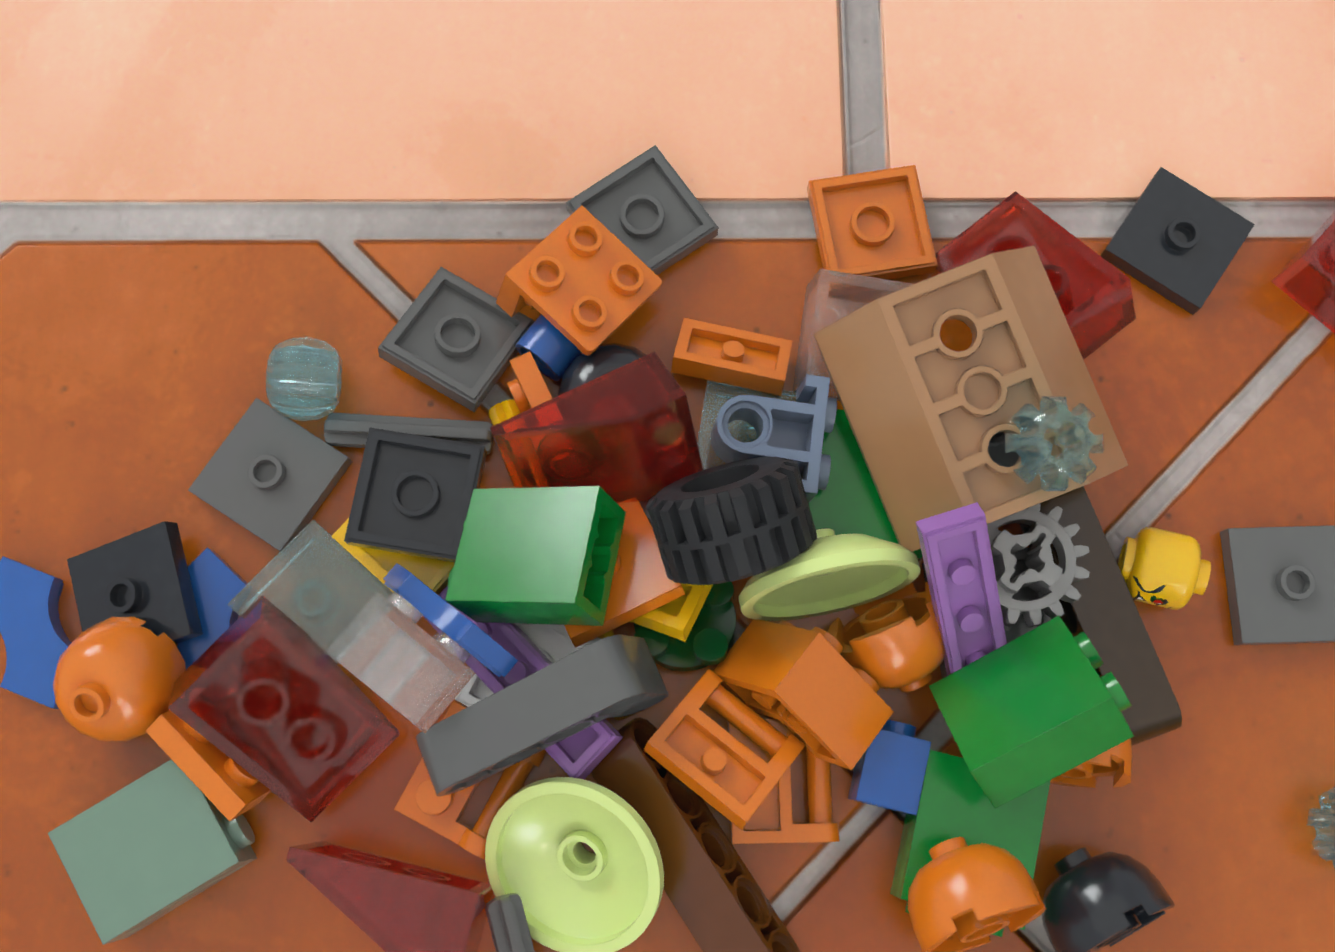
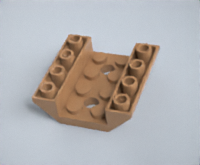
[813,246,1128,552]

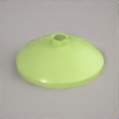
[739,528,921,621]
[485,777,664,952]

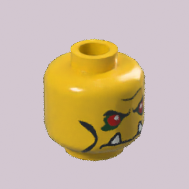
[1117,527,1211,610]

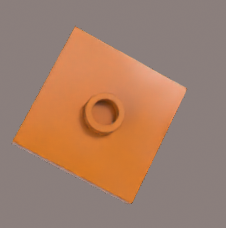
[807,165,938,289]
[564,494,685,648]

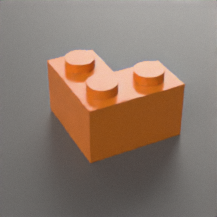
[713,619,894,770]

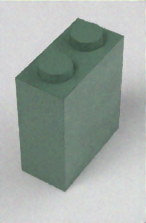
[48,759,257,945]

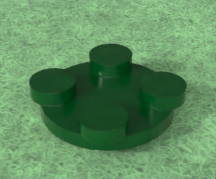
[634,582,736,671]

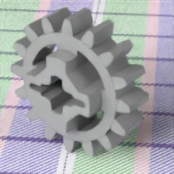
[987,503,1090,627]

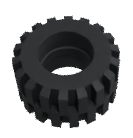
[646,457,817,585]

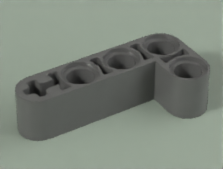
[416,635,669,796]

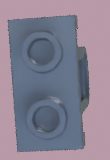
[711,374,837,503]

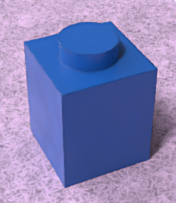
[848,720,931,815]

